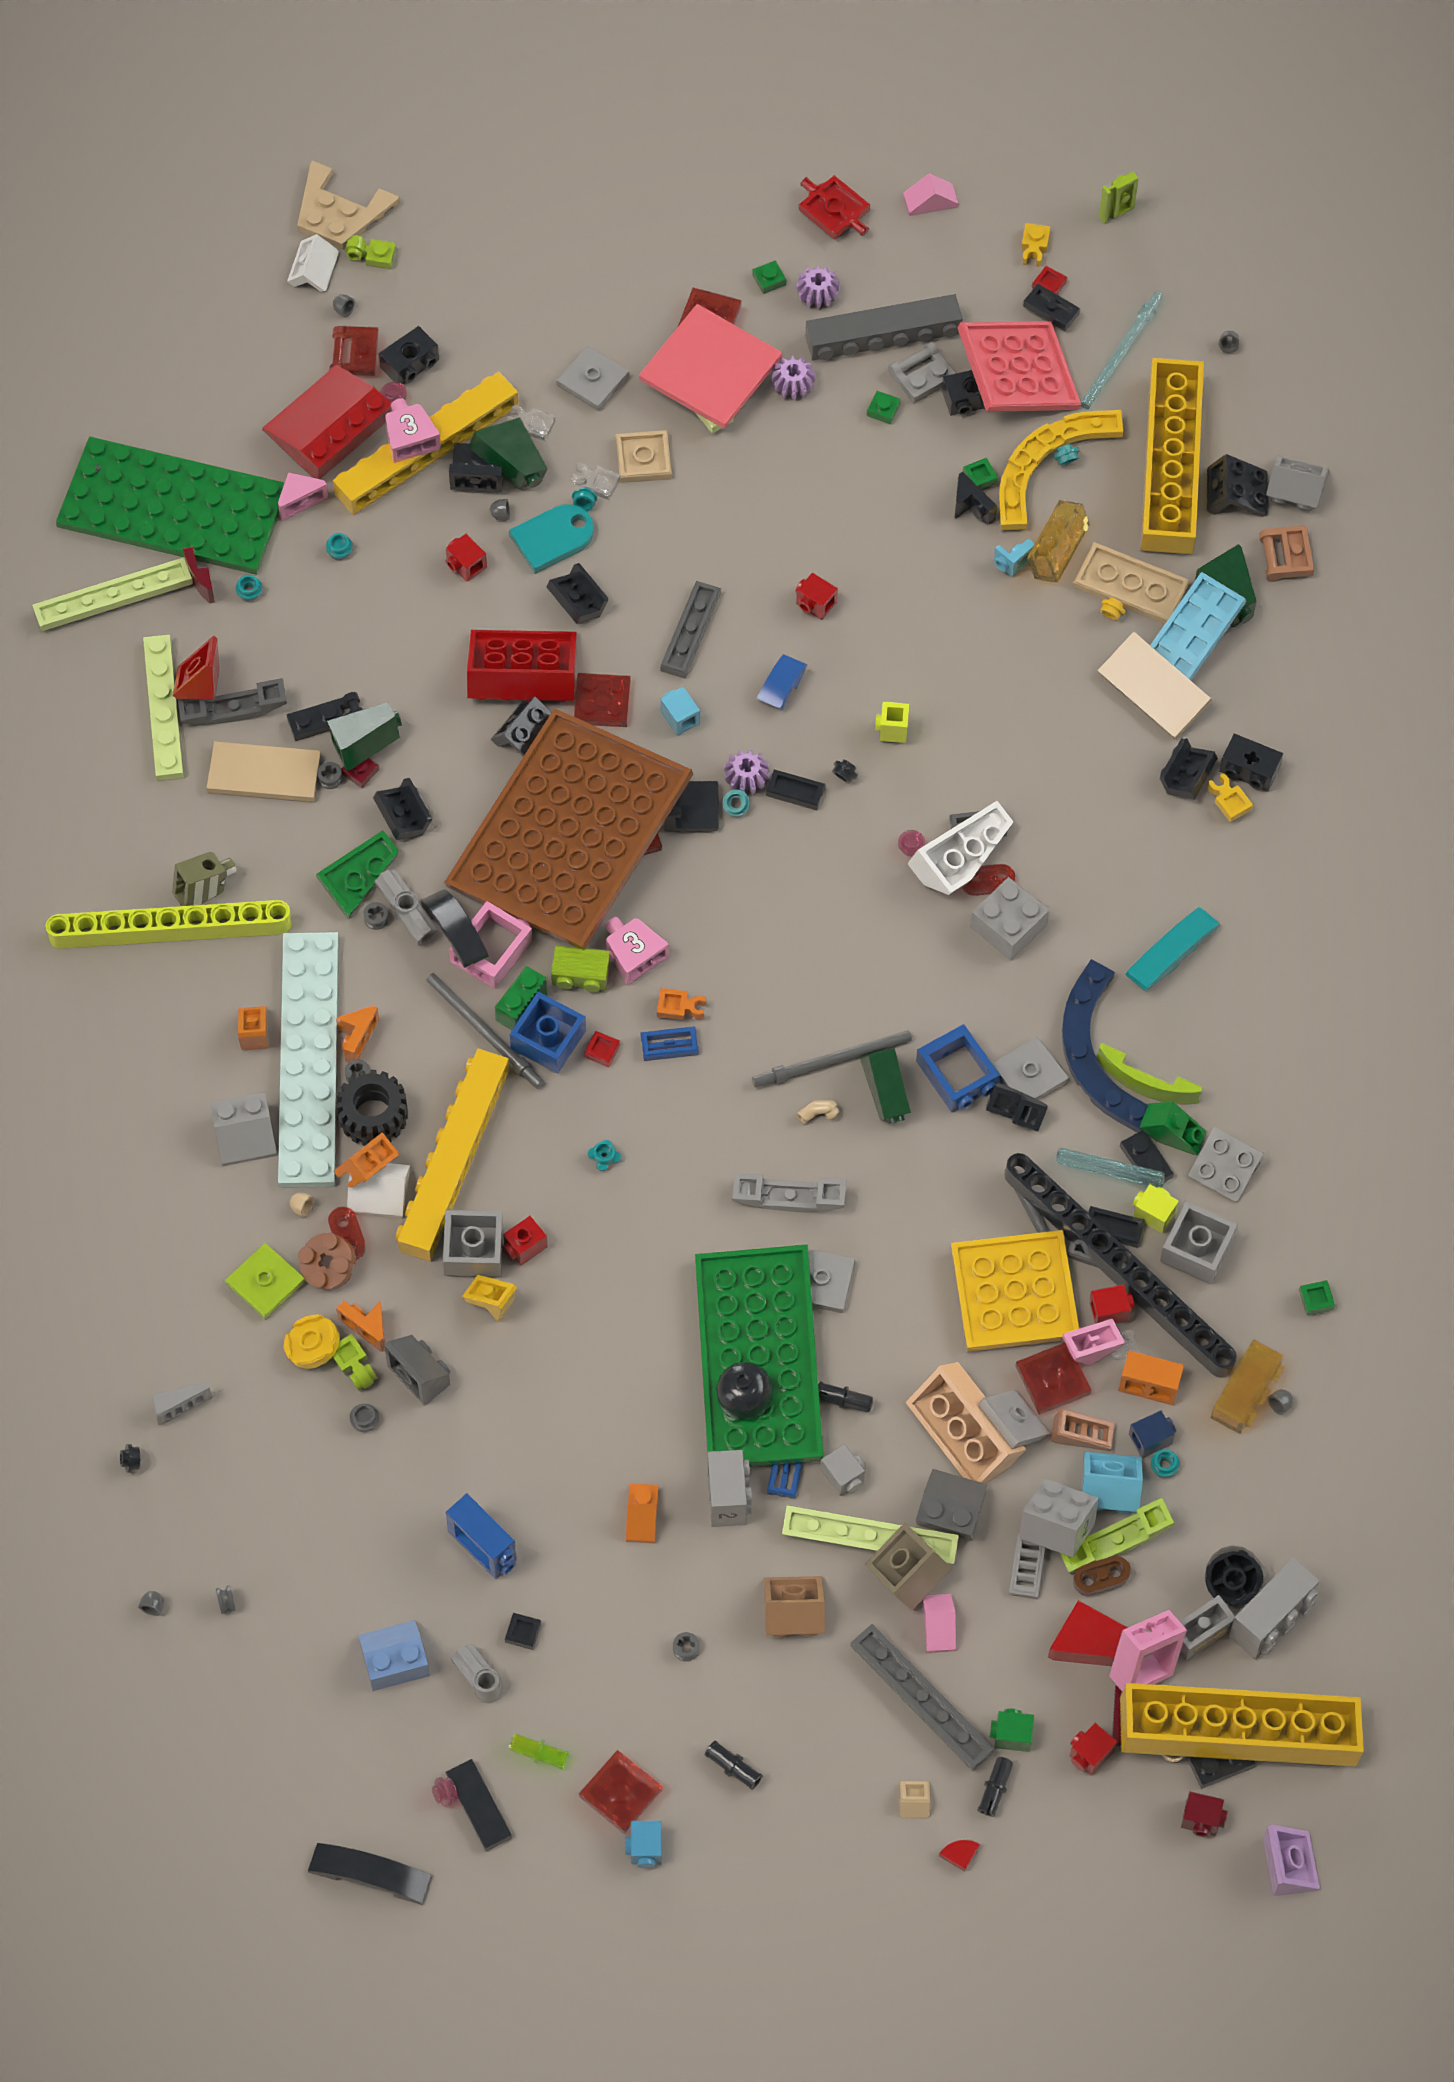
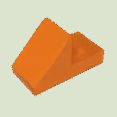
[336,1005,379,1062]
[238,1006,269,1050]
[336,1300,385,1352]
[626,1483,659,1543]

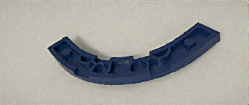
[1062,959,1148,1133]

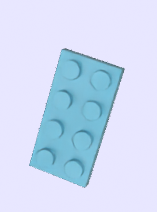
[1150,572,1246,680]

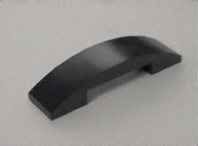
[420,889,489,968]
[308,1843,431,1905]

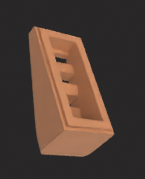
[1051,1409,1115,1451]

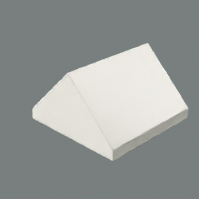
[347,1163,410,1218]

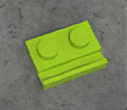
[1099,171,1139,224]

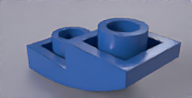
[757,654,807,711]

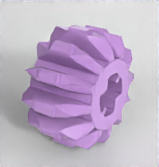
[796,264,840,310]
[771,355,815,400]
[724,749,769,795]

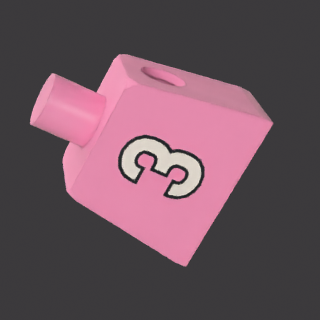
[385,399,441,463]
[605,917,669,985]

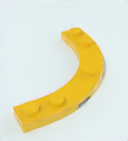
[999,410,1123,530]

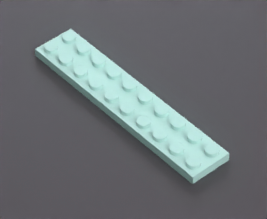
[278,932,339,1188]

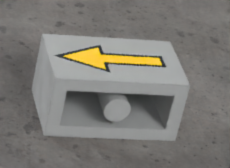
[1179,1595,1235,1661]

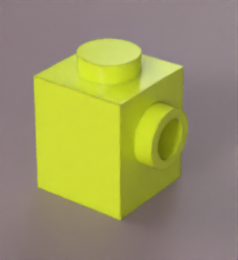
[875,702,909,743]
[1132,1184,1179,1233]

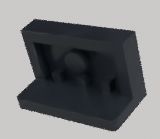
[546,563,608,624]
[1160,737,1218,799]
[373,778,432,840]

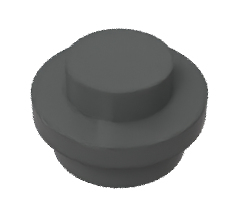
[350,1404,379,1432]

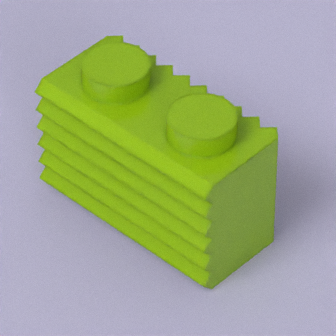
[551,945,610,992]

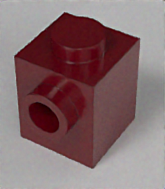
[1181,1791,1228,1837]

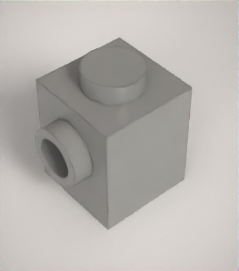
[820,1444,866,1496]

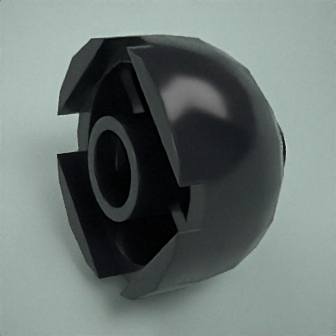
[716,1361,774,1421]
[1205,1546,1264,1606]

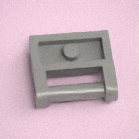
[888,342,955,403]

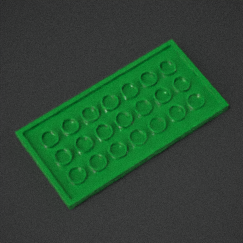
[56,436,285,575]
[695,1244,824,1467]

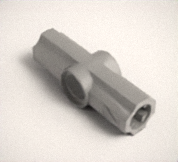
[375,869,438,945]

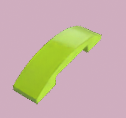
[1097,1043,1203,1104]
[1060,1498,1175,1574]

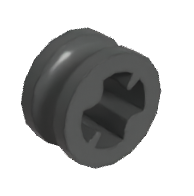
[317,762,342,789]
[364,902,389,930]
[345,1059,370,1084]
[216,1585,236,1614]
[673,1632,699,1662]

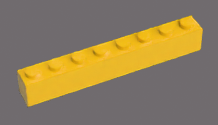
[333,372,519,515]
[395,1048,510,1262]

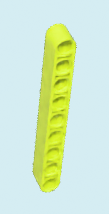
[45,900,292,949]

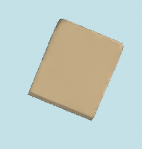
[900,1781,930,1818]

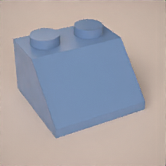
[358,1620,430,1691]

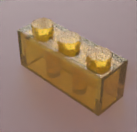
[1027,500,1090,583]
[1210,1339,1285,1435]

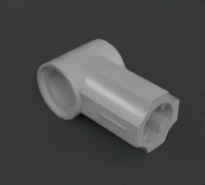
[451,1643,501,1703]

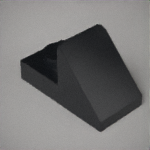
[954,471,997,525]

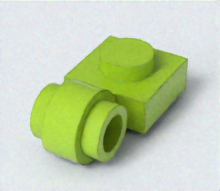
[345,235,396,270]
[332,1334,377,1390]

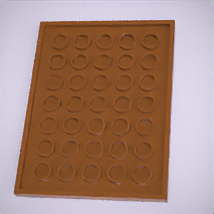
[444,708,694,950]

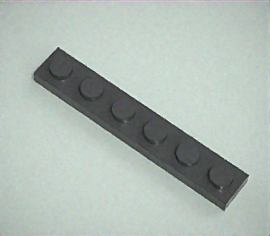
[850,1624,994,1771]

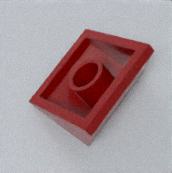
[173,635,220,699]

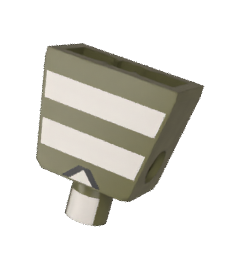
[172,852,237,906]

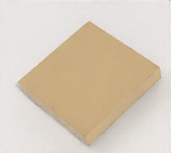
[615,430,672,483]

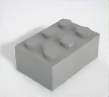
[1229,1558,1319,1660]

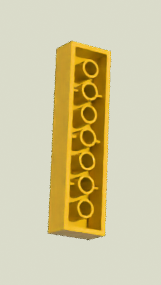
[1140,358,1204,554]
[1120,1683,1364,1767]

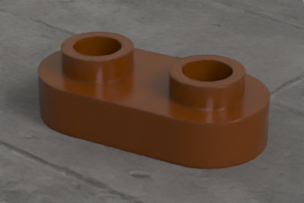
[1073,1556,1131,1596]

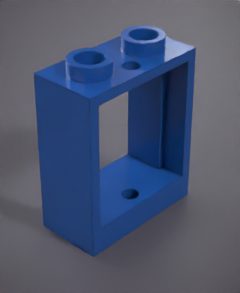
[916,1024,1000,1113]
[445,1493,517,1579]

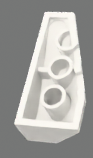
[907,801,1013,895]

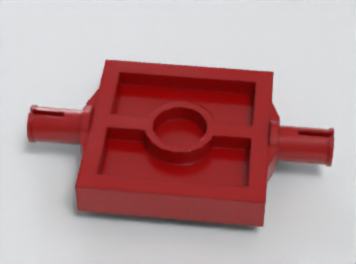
[799,175,870,240]

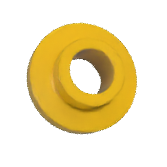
[1100,597,1126,621]

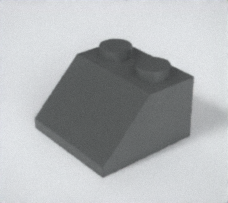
[384,1335,450,1406]
[916,1469,988,1541]

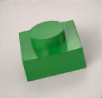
[752,260,786,294]
[867,391,901,425]
[963,457,998,489]
[1299,1280,1335,1315]

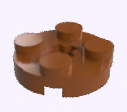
[298,1233,356,1290]

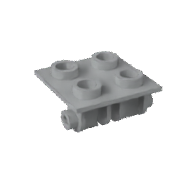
[1188,1127,1264,1202]

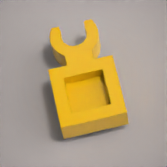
[1021,223,1050,267]
[1208,774,1253,823]

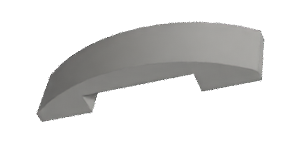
[732,1173,847,1212]

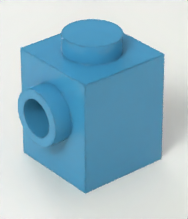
[625,1821,661,1868]

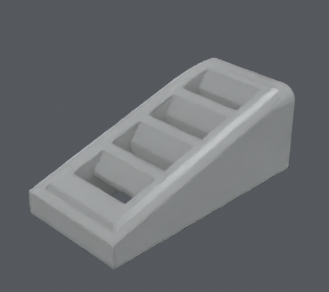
[152,1382,212,1425]
[1009,1533,1045,1599]

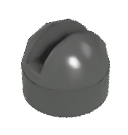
[333,294,355,317]
[1219,330,1240,353]
[490,499,510,520]
[1268,1389,1293,1415]
[138,1591,164,1616]

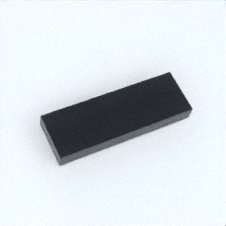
[445,1759,512,1851]

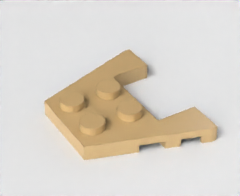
[297,161,400,250]

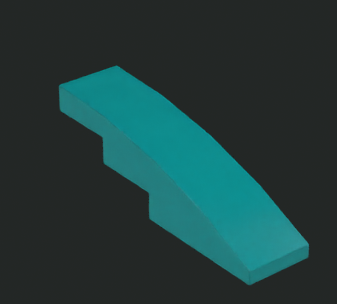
[1125,906,1220,992]

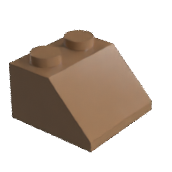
[764,1576,825,1637]

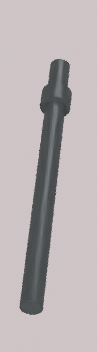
[426,973,544,1089]
[752,1030,912,1087]

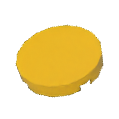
[283,1314,340,1369]

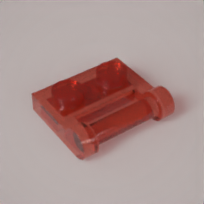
[329,326,379,376]

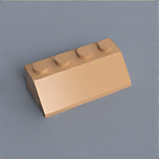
[905,1362,1026,1484]

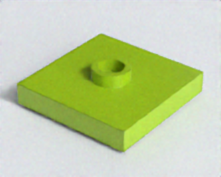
[225,1243,305,1320]

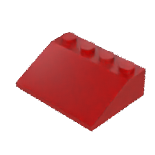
[262,365,392,479]
[467,630,577,702]

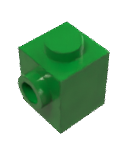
[990,1708,1034,1752]

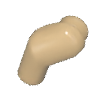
[796,1100,840,1124]

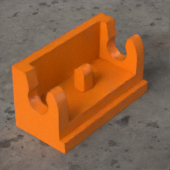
[333,1132,399,1187]
[1118,1350,1184,1406]

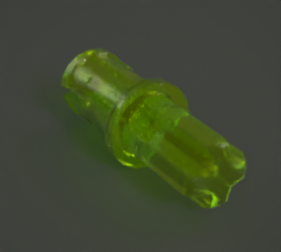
[509,1734,569,1770]

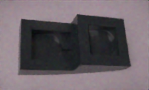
[986,1082,1048,1131]

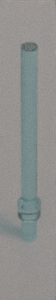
[1081,291,1164,410]

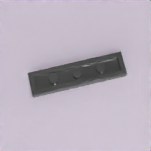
[660,581,721,679]

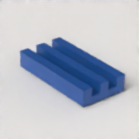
[640,1026,699,1061]
[767,1462,802,1499]

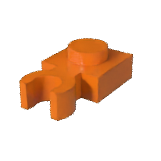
[657,988,706,1021]

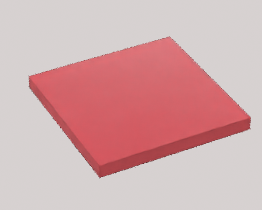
[639,304,782,429]
[957,321,1081,412]

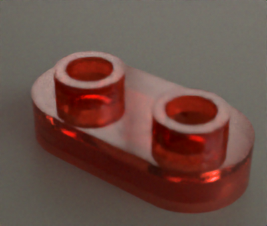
[962,864,1015,896]
[328,1207,366,1260]

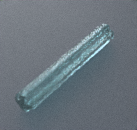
[1056,1148,1165,1188]

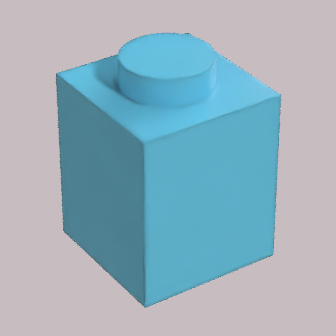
[660,687,700,736]

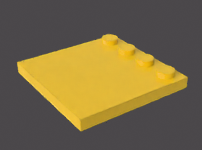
[951,1230,1079,1352]

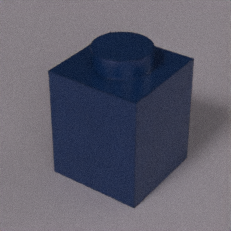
[1129,1410,1176,1458]

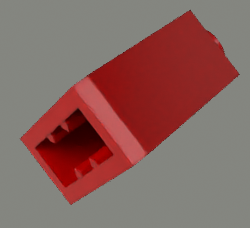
[1048,1600,1128,1667]

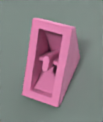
[903,173,958,216]
[278,473,328,521]
[1062,1319,1125,1366]
[922,1594,956,1653]

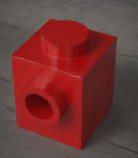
[446,533,487,582]
[795,572,838,620]
[502,1216,548,1266]
[1089,1284,1134,1324]
[1070,1722,1117,1775]

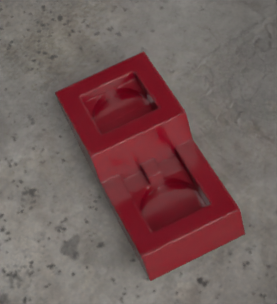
[183,547,215,603]

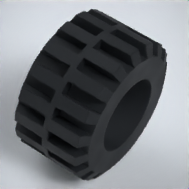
[336,1070,408,1146]

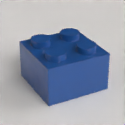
[509,992,586,1074]

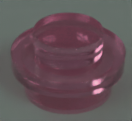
[381,382,407,403]
[898,830,925,856]
[432,1777,457,1807]

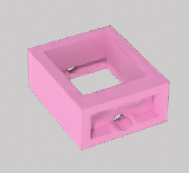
[449,901,533,989]
[1109,1610,1187,1692]

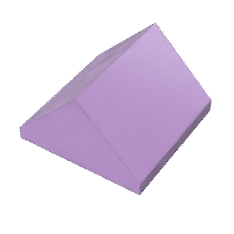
[1263,1825,1320,1896]

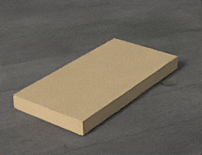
[1073,542,1191,624]
[1098,632,1212,740]
[207,741,321,802]

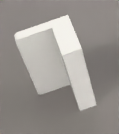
[287,234,339,292]

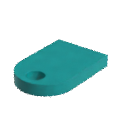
[509,504,594,574]

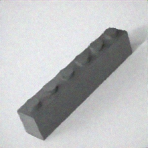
[805,294,963,361]

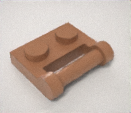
[1259,525,1314,581]

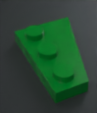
[316,830,399,919]

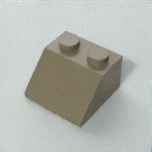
[865,1523,952,1611]

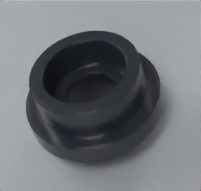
[832,759,858,783]
[120,1444,140,1473]

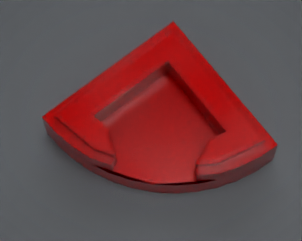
[939,1840,980,1872]

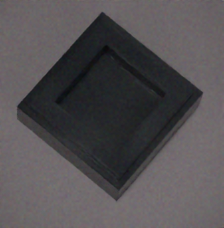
[505,1613,541,1650]

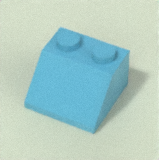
[1081,1451,1143,1514]

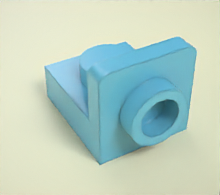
[994,538,1036,577]

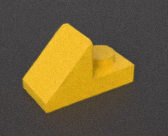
[462,1275,517,1321]

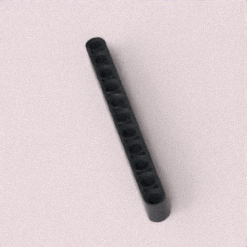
[1004,1153,1237,1378]

